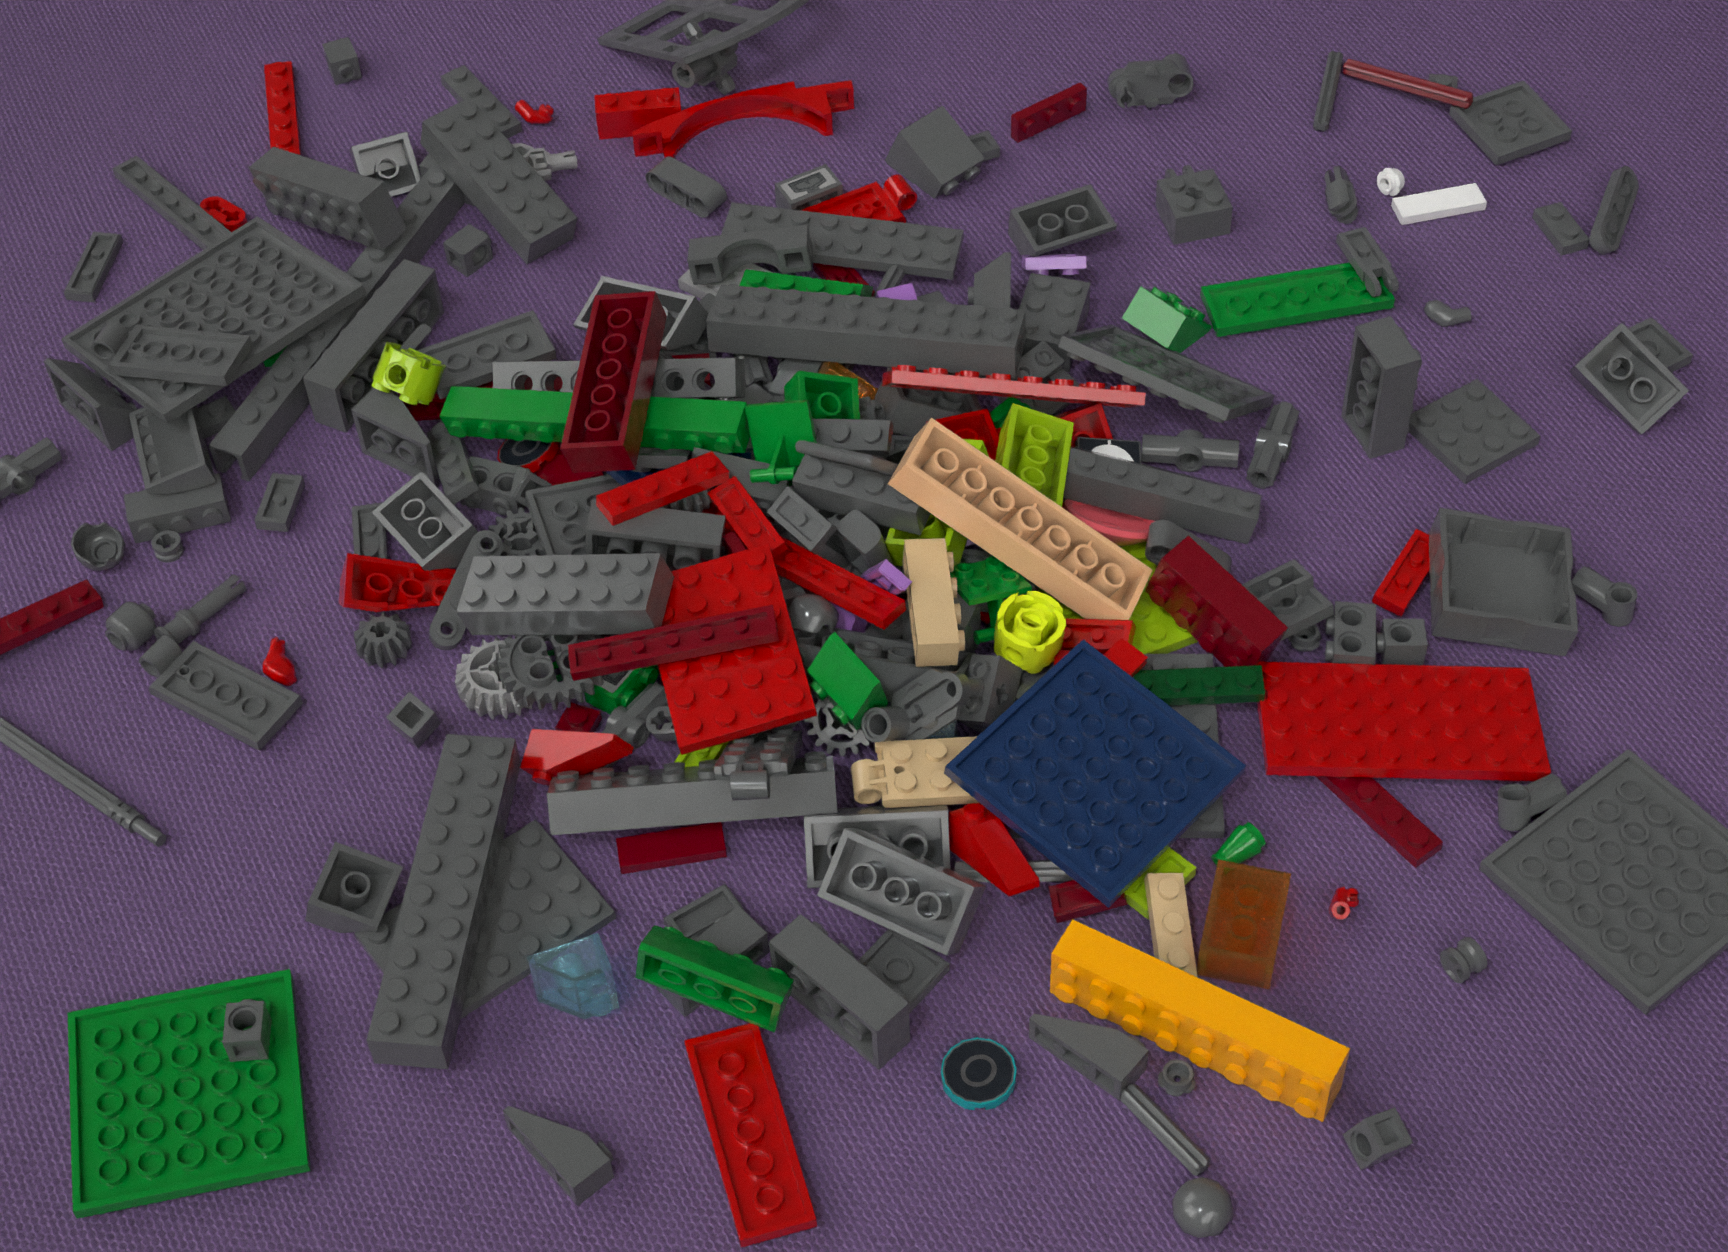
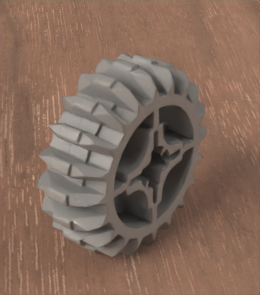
[455,635,533,720]

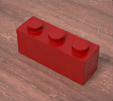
[594,87,681,140]

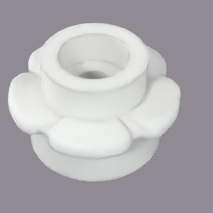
[1377,168,1405,196]

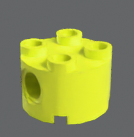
[994,591,1066,674]

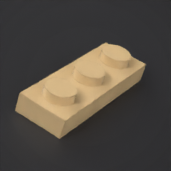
[1144,873,1197,977]

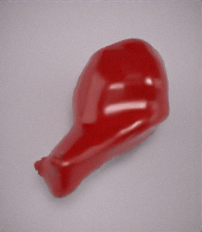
[262,637,297,686]

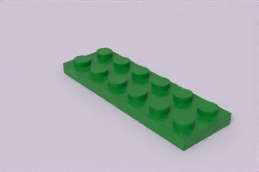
[1200,262,1395,337]

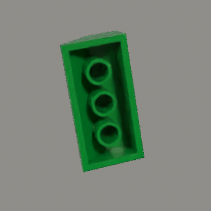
[739,269,873,297]
[635,925,794,1033]

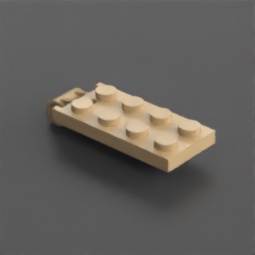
[851,736,979,808]

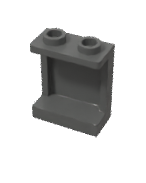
[767,486,849,569]

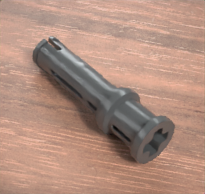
[154,574,246,644]

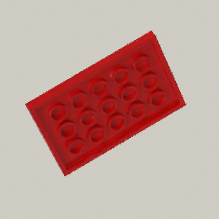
[658,543,818,755]

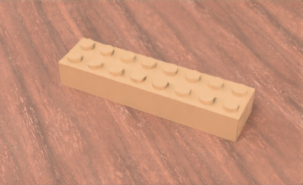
[888,418,1153,620]

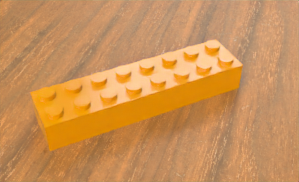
[1050,919,1350,1122]

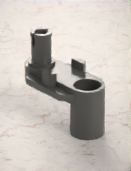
[1107,53,1194,108]
[861,669,984,743]

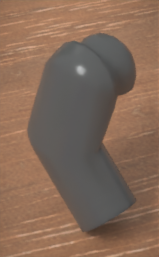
[1424,300,1471,327]

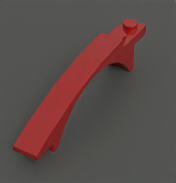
[632,80,854,158]

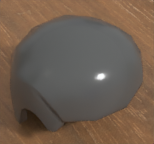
[71,522,126,571]
[788,594,839,633]
[1172,1177,1234,1238]

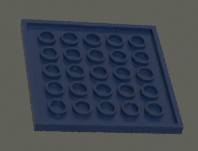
[944,639,1246,908]

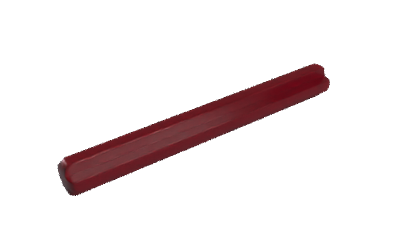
[1343,59,1474,109]

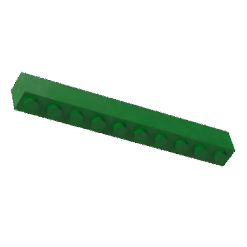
[440,386,750,454]

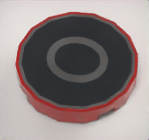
[497,439,559,473]

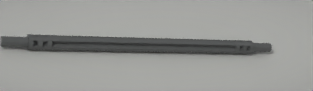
[0,717,166,847]

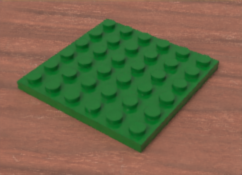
[67,969,311,1219]

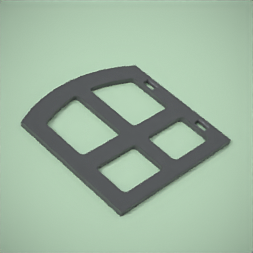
[597,0,809,64]

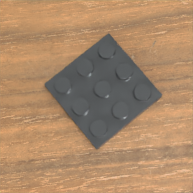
[1449,80,1572,166]
[1409,379,1540,484]

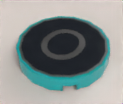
[941,1037,1017,1110]

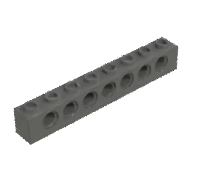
[493,358,745,401]

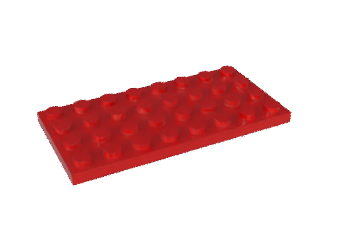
[1256,661,1551,781]

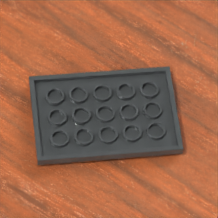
[1058,325,1275,423]
[354,819,616,1019]

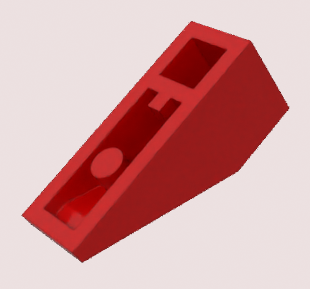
[520,729,634,785]
[949,803,1040,897]

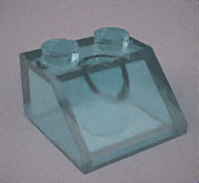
[527,933,619,1019]

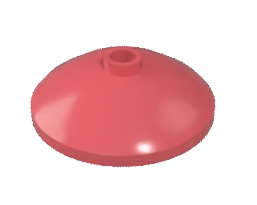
[1063,499,1154,546]

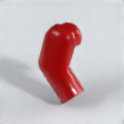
[515,100,554,124]
[1329,886,1359,920]

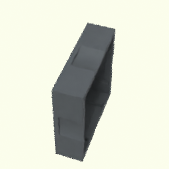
[1429,508,1578,656]

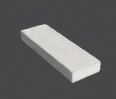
[1391,183,1487,225]

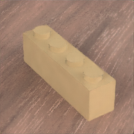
[903,538,965,667]

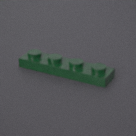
[1133,665,1265,706]

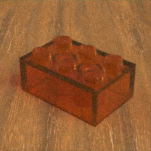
[1197,859,1291,989]

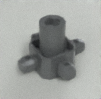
[672,20,738,95]

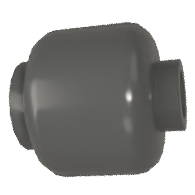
[105,601,156,651]

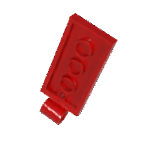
[802,174,918,223]

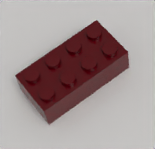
[1145,535,1288,667]

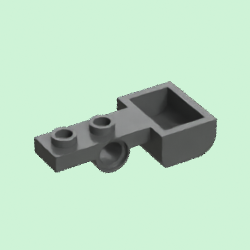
[790,485,894,574]

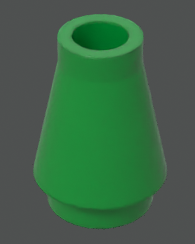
[1211,822,1266,873]

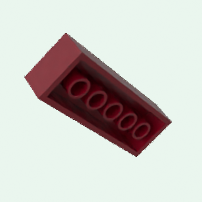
[560,291,667,473]

